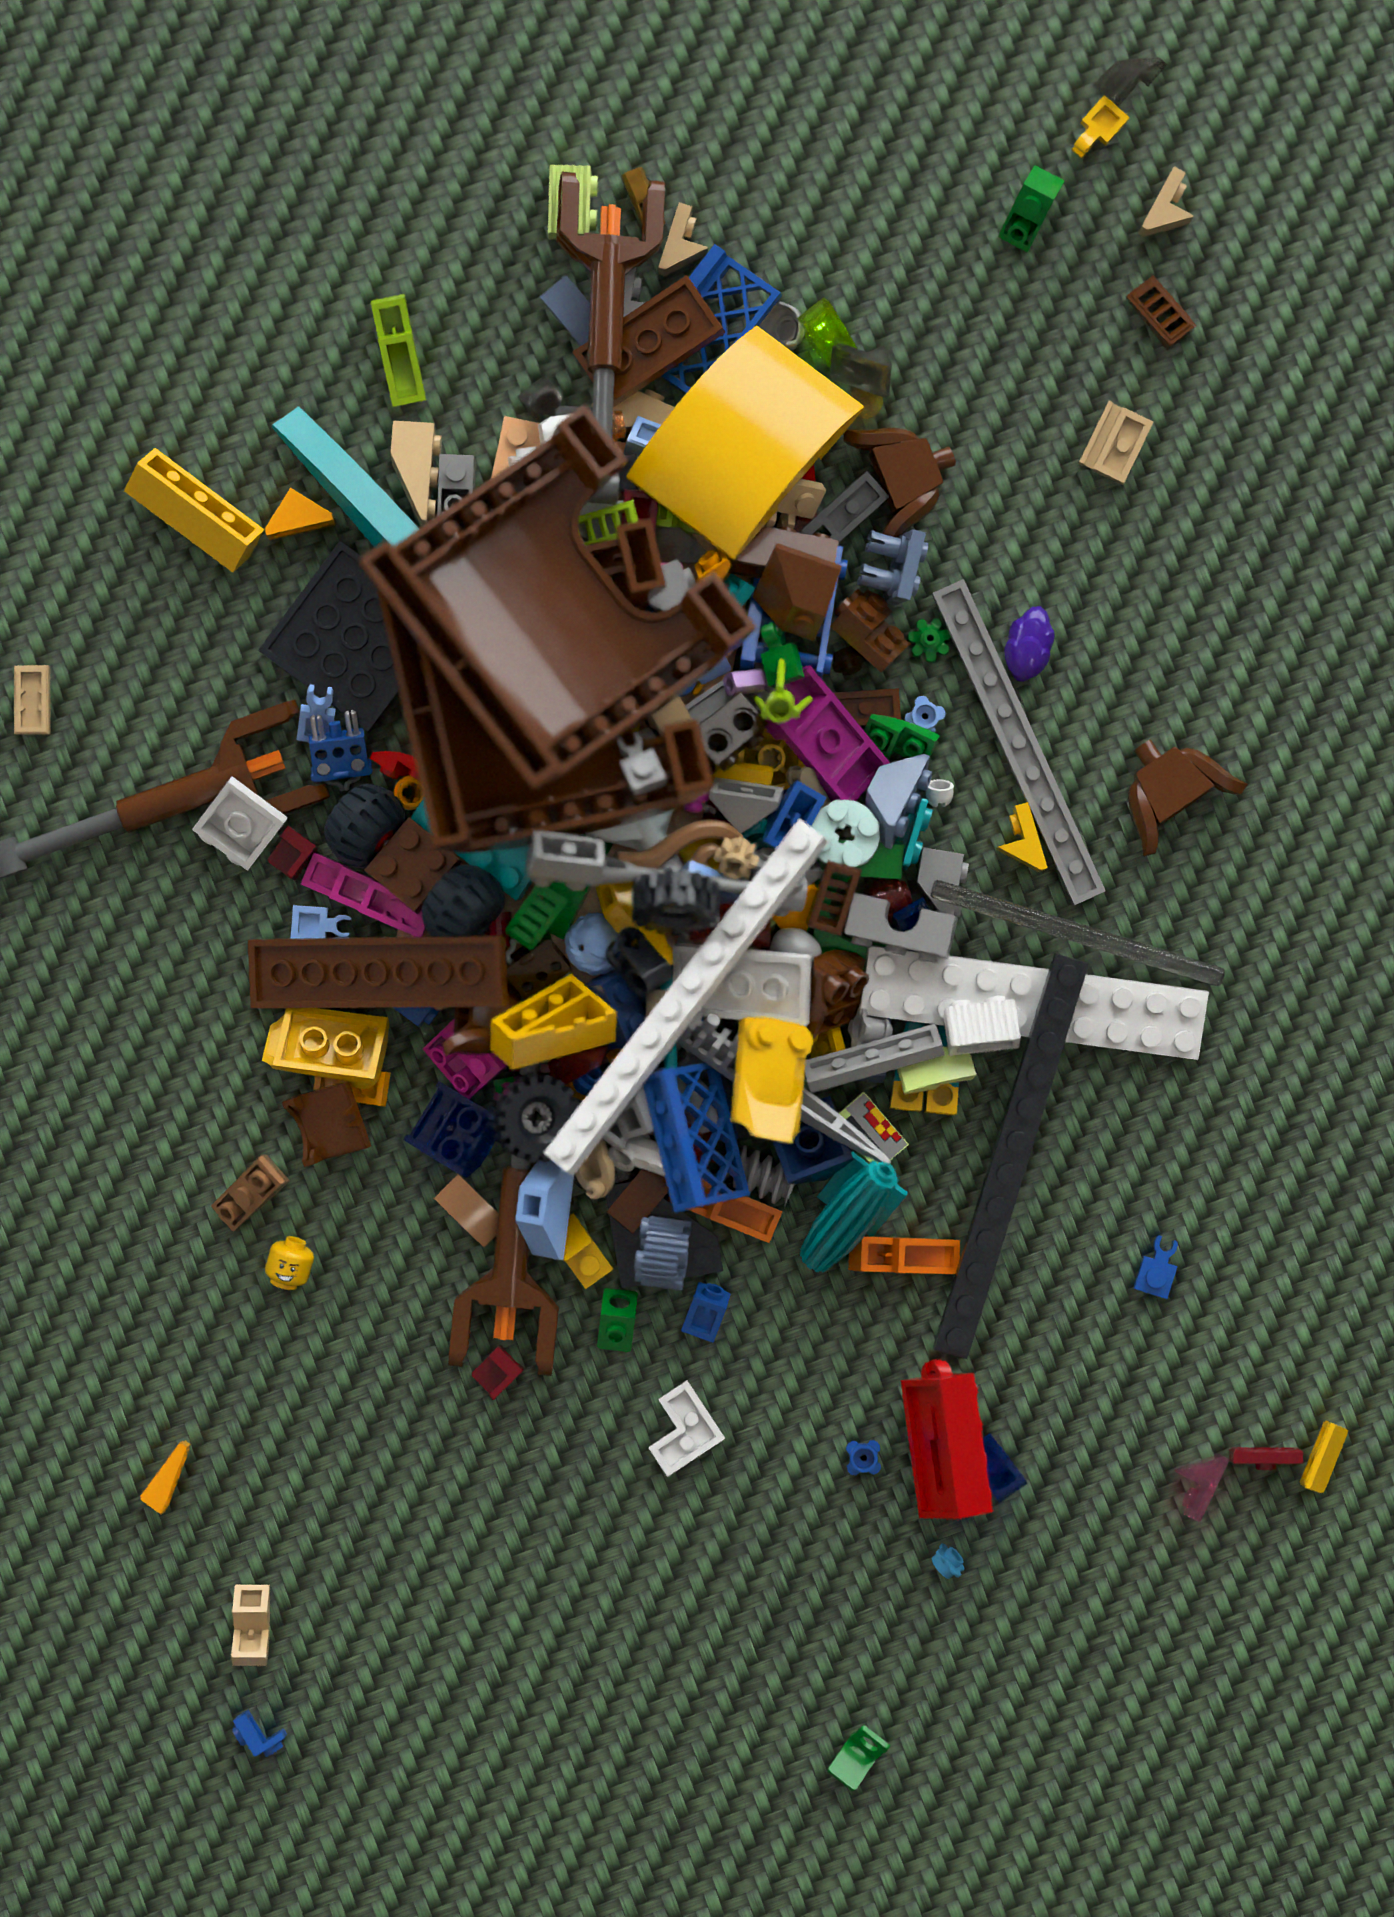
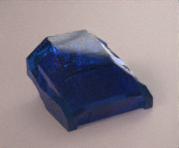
[403,1081,496,1178]

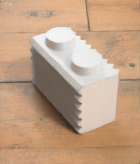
[943,996,1021,1056]

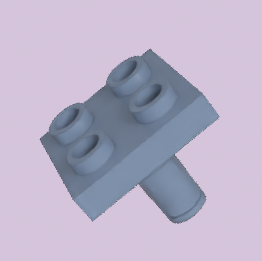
[857,529,928,606]

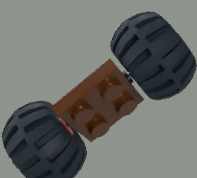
[324,784,505,937]

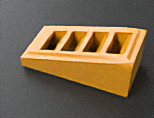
[140,1440,191,1515]

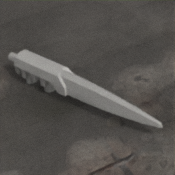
[678,1012,891,1164]

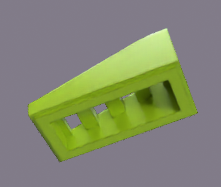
[578,500,638,545]

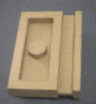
[1078,401,1153,485]

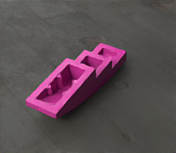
[301,853,426,937]

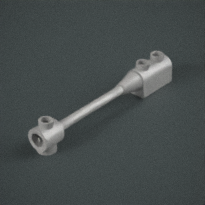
[526,831,807,916]

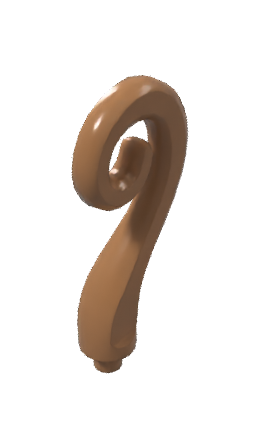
[613,820,745,869]

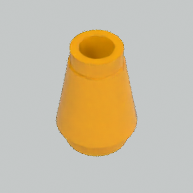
[394,776,423,810]

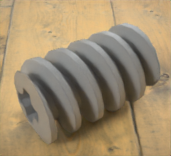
[723,1144,794,1207]

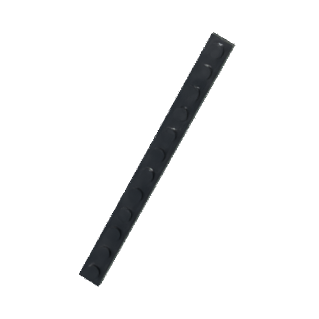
[933,953,1089,1359]

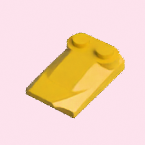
[262,1008,389,1089]
[732,1017,813,1143]

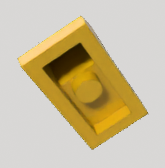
[996,802,1047,872]
[563,1213,614,1289]

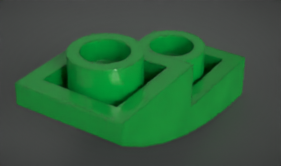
[864,714,940,761]

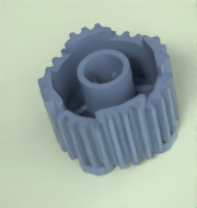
[635,1216,692,1291]

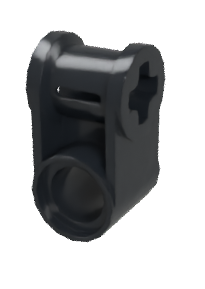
[605,927,672,997]

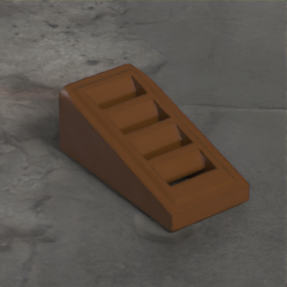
[1126,275,1197,350]
[806,860,862,936]

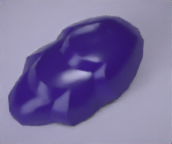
[1004,606,1055,682]

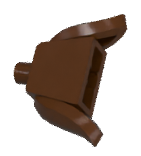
[843,428,956,538]
[1128,739,1248,857]
[442,980,521,1056]

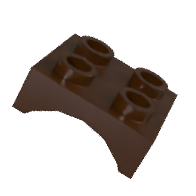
[282,1081,371,1167]

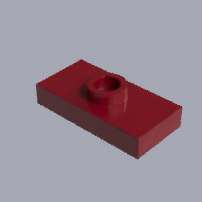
[1229,1447,1303,1470]

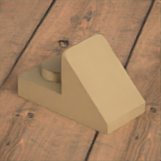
[1138,167,1194,237]
[658,202,708,276]

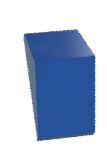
[763,780,827,849]

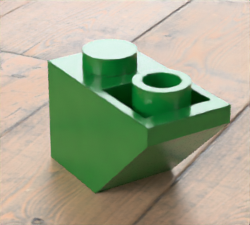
[998,165,1065,253]

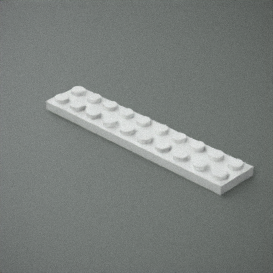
[859,945,1209,1060]

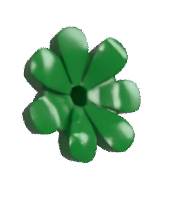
[907,618,952,663]

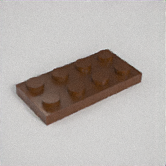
[572,275,725,408]

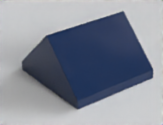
[772,1096,854,1185]

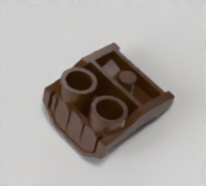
[805,949,869,1039]

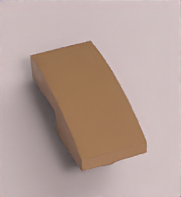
[434,1174,498,1248]

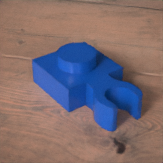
[1133,1235,1178,1299]

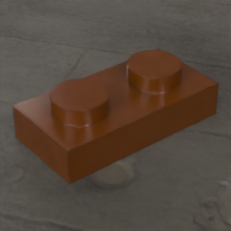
[833,688,901,727]

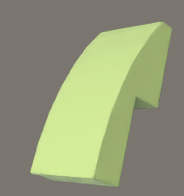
[897,1046,976,1094]

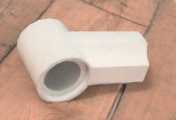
[608,1133,665,1176]

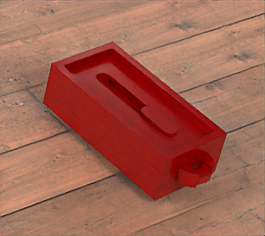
[900,1359,993,1519]

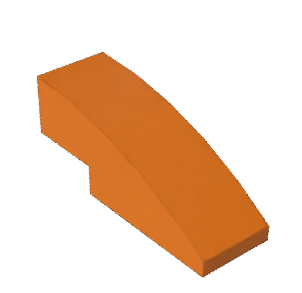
[667,1178,783,1243]
[848,1236,960,1274]

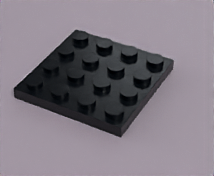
[258,541,400,732]

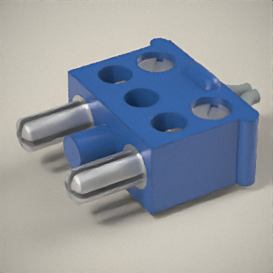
[309,710,372,791]

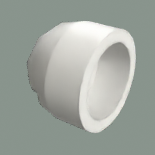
[926,780,954,808]

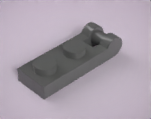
[797,471,889,543]

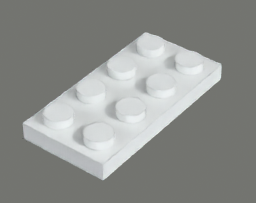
[673,943,811,1026]

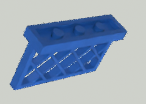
[660,244,782,395]
[643,1063,750,1213]

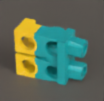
[889,1021,959,1116]

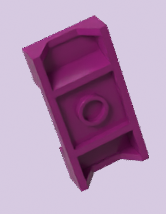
[758,665,890,802]

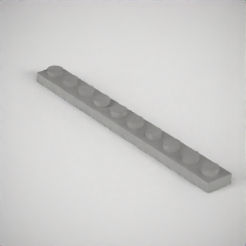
[932,579,1106,906]

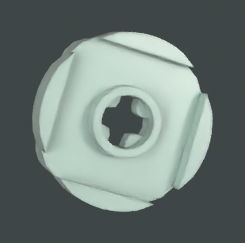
[811,800,880,868]

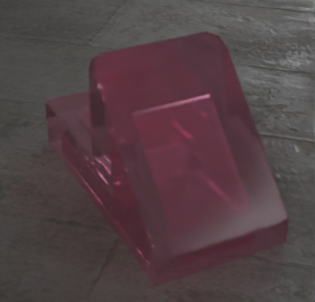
[1174,1454,1230,1522]

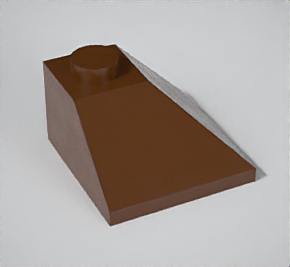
[753,543,842,641]

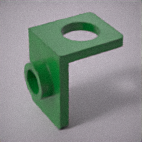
[597,1288,638,1352]
[827,1725,890,1791]

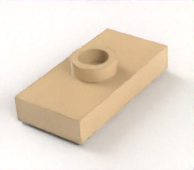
[14,665,50,735]

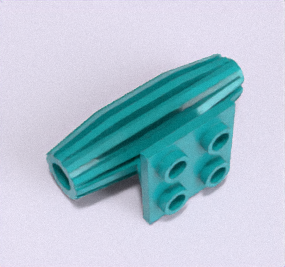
[800,1151,908,1272]

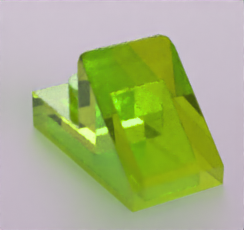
[797,297,858,370]

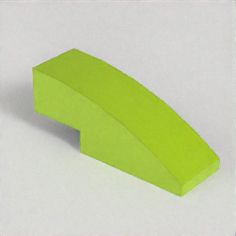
[371,294,426,407]

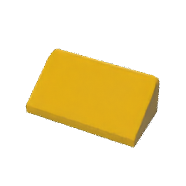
[1300,1421,1348,1493]

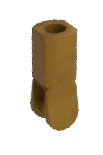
[621,167,666,225]

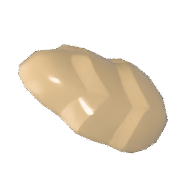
[575,1138,615,1199]

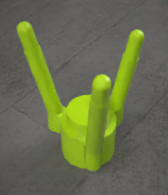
[753,659,813,723]

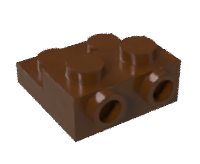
[830,589,910,673]

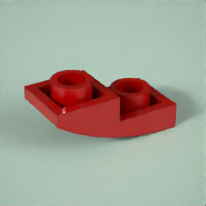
[370,751,419,780]

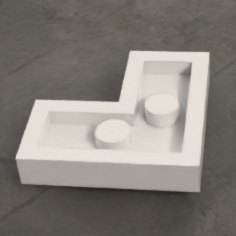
[648,1380,725,1477]

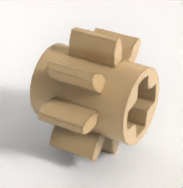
[714,836,760,879]

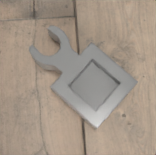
[618,732,667,796]

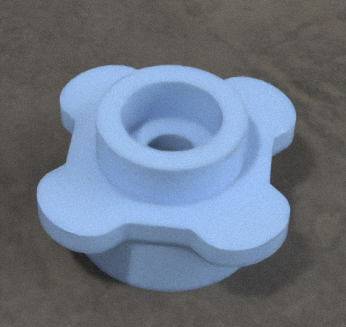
[905,696,945,733]

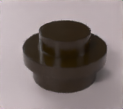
[832,646,866,676]

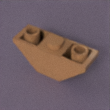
[211,1155,290,1232]

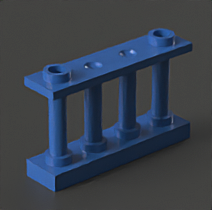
[739,546,848,679]

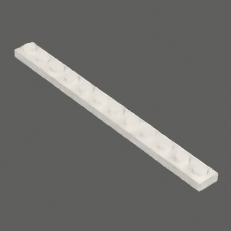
[544,819,829,1176]

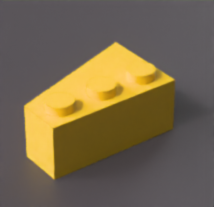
[490,974,617,1069]

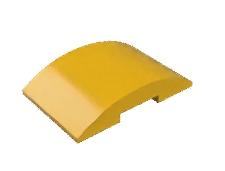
[626,326,864,561]

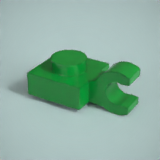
[761,622,805,689]

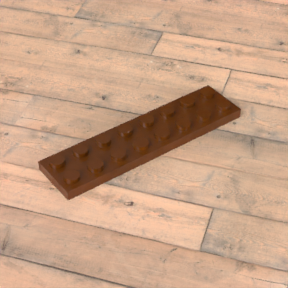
[248,935,508,1008]

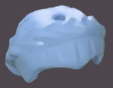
[565,912,621,976]

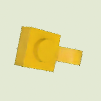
[1071,95,1130,158]

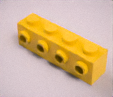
[124,448,264,573]

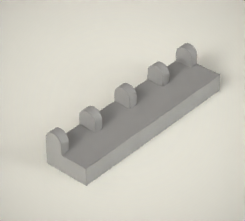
[805,1024,945,1093]

